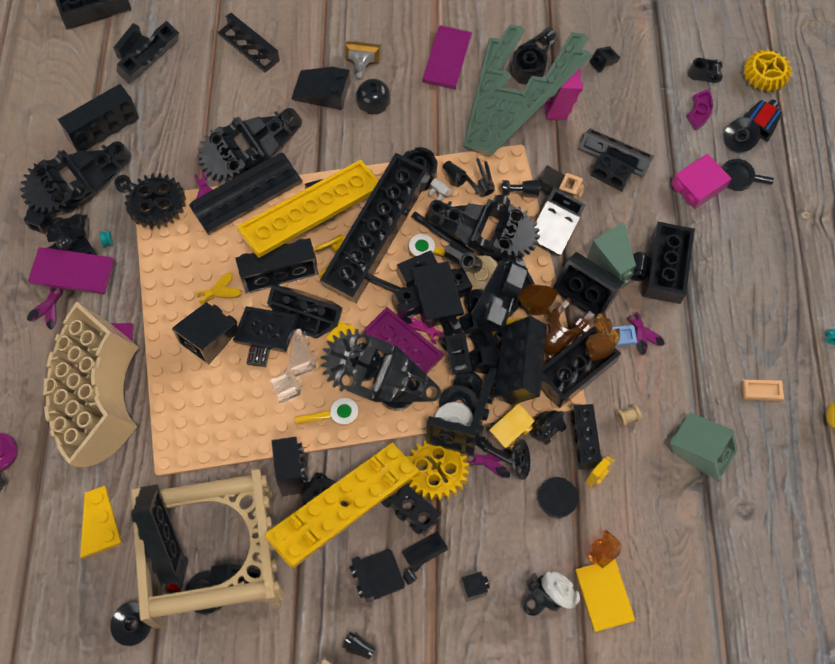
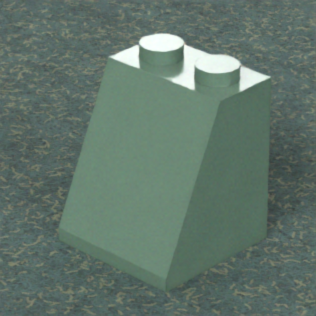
[587,223,636,289]
[670,413,738,482]

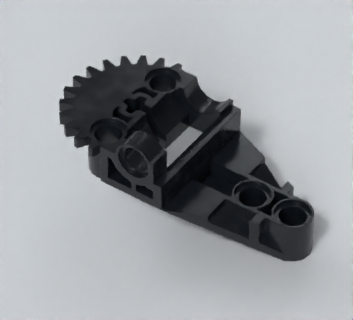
[197,108,302,181]
[20,141,131,214]
[425,195,540,260]
[320,329,441,402]

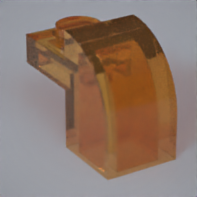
[586,312,620,361]

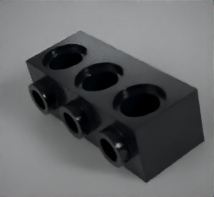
[570,404,602,470]
[381,484,441,536]

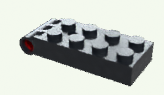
[131,484,189,594]

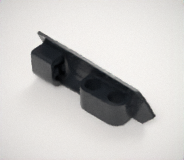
[471,254,528,332]

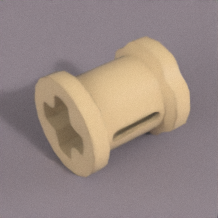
[616,404,642,427]

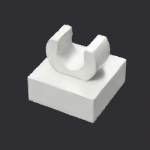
[429,178,453,201]

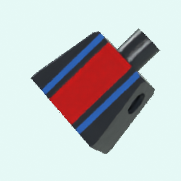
[743,99,782,143]

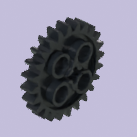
[125,173,186,229]

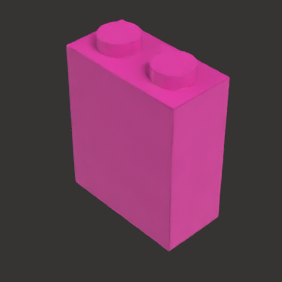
[671,154,732,209]

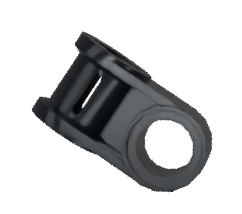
[688,57,723,83]

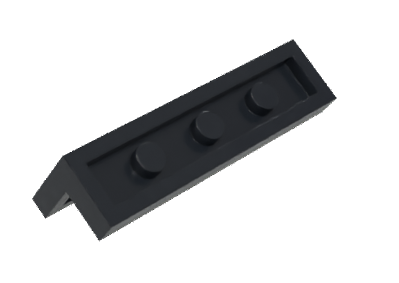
[218,12,280,73]
[579,128,654,176]

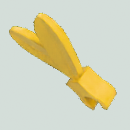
[196,272,242,304]

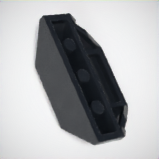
[267,285,343,339]

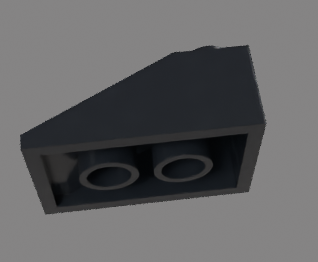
[291,67,350,110]

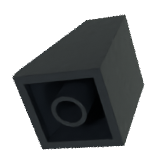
[172,302,238,365]

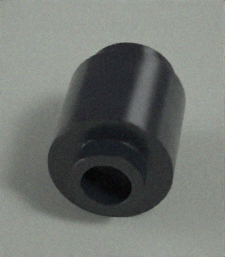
[630,252,649,281]

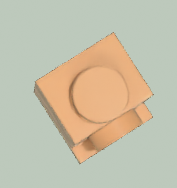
[559,173,584,199]

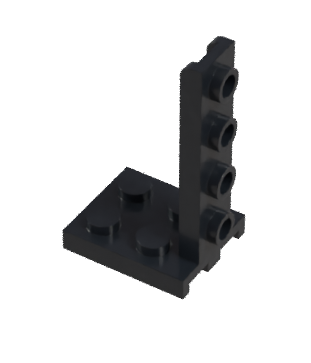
[427,368,498,456]

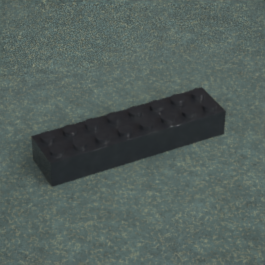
[320,153,430,304]

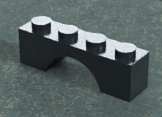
[117,20,179,84]

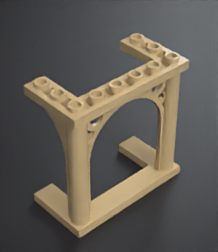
[131,469,285,629]

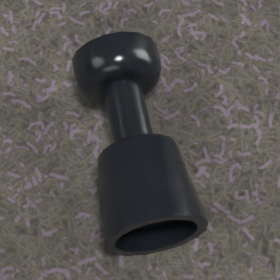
[502,179,540,197]

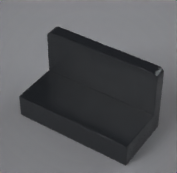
[113,23,150,60]

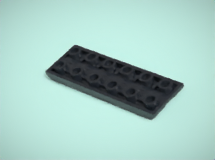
[189,153,303,235]

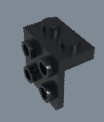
[349,549,405,603]

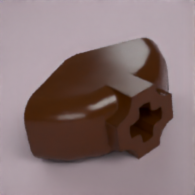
[518,284,558,315]

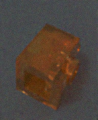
[588,530,621,569]

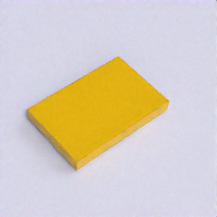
[575,559,636,632]

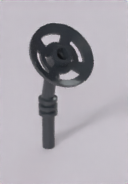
[476,436,531,480]

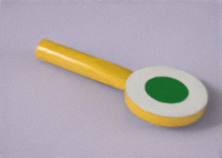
[409,234,445,257]
[295,398,359,426]

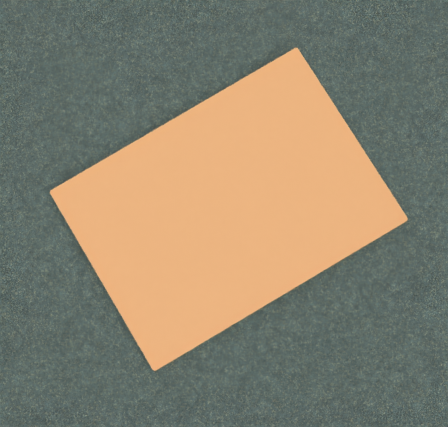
[136,145,587,476]

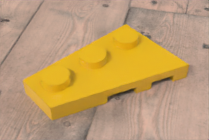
[80,486,123,559]

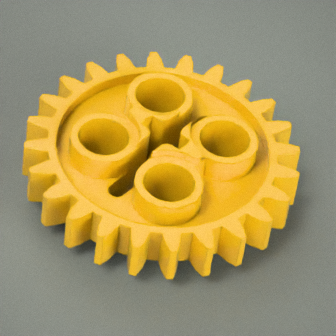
[406,440,469,502]

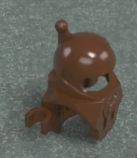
[544,298,595,363]

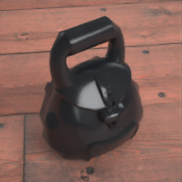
[531,410,567,445]

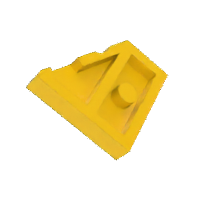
[585,455,616,488]

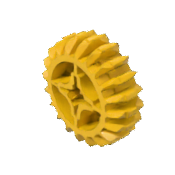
[743,49,792,93]

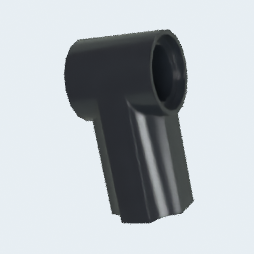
[444,242,483,273]

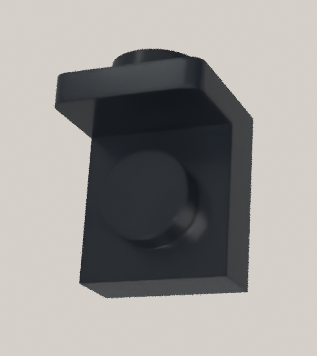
[589,46,621,73]

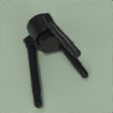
[518,27,556,53]
[466,158,495,196]

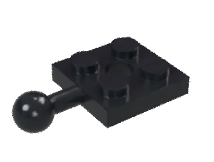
[46,214,89,251]

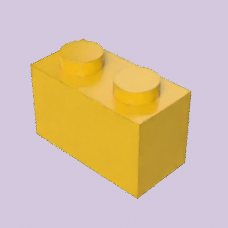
[487,403,535,449]

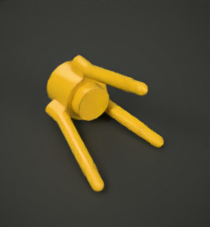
[313,234,345,277]

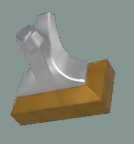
[345,41,381,79]

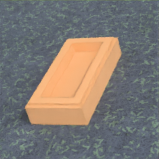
[741,379,784,401]

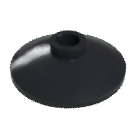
[724,118,761,153]
[439,385,478,416]
[110,602,151,646]

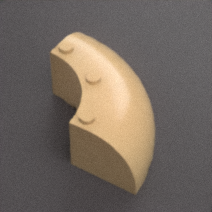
[43,302,139,467]

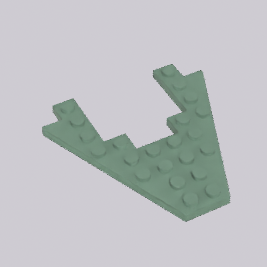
[464,25,592,155]

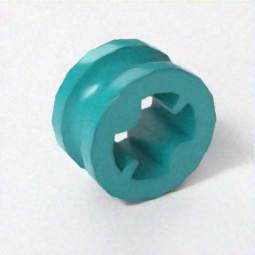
[99,230,113,248]
[825,329,835,345]

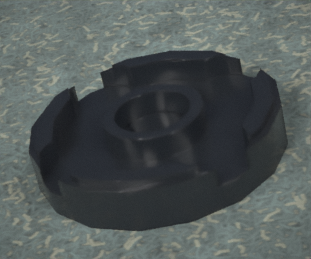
[537,477,579,518]

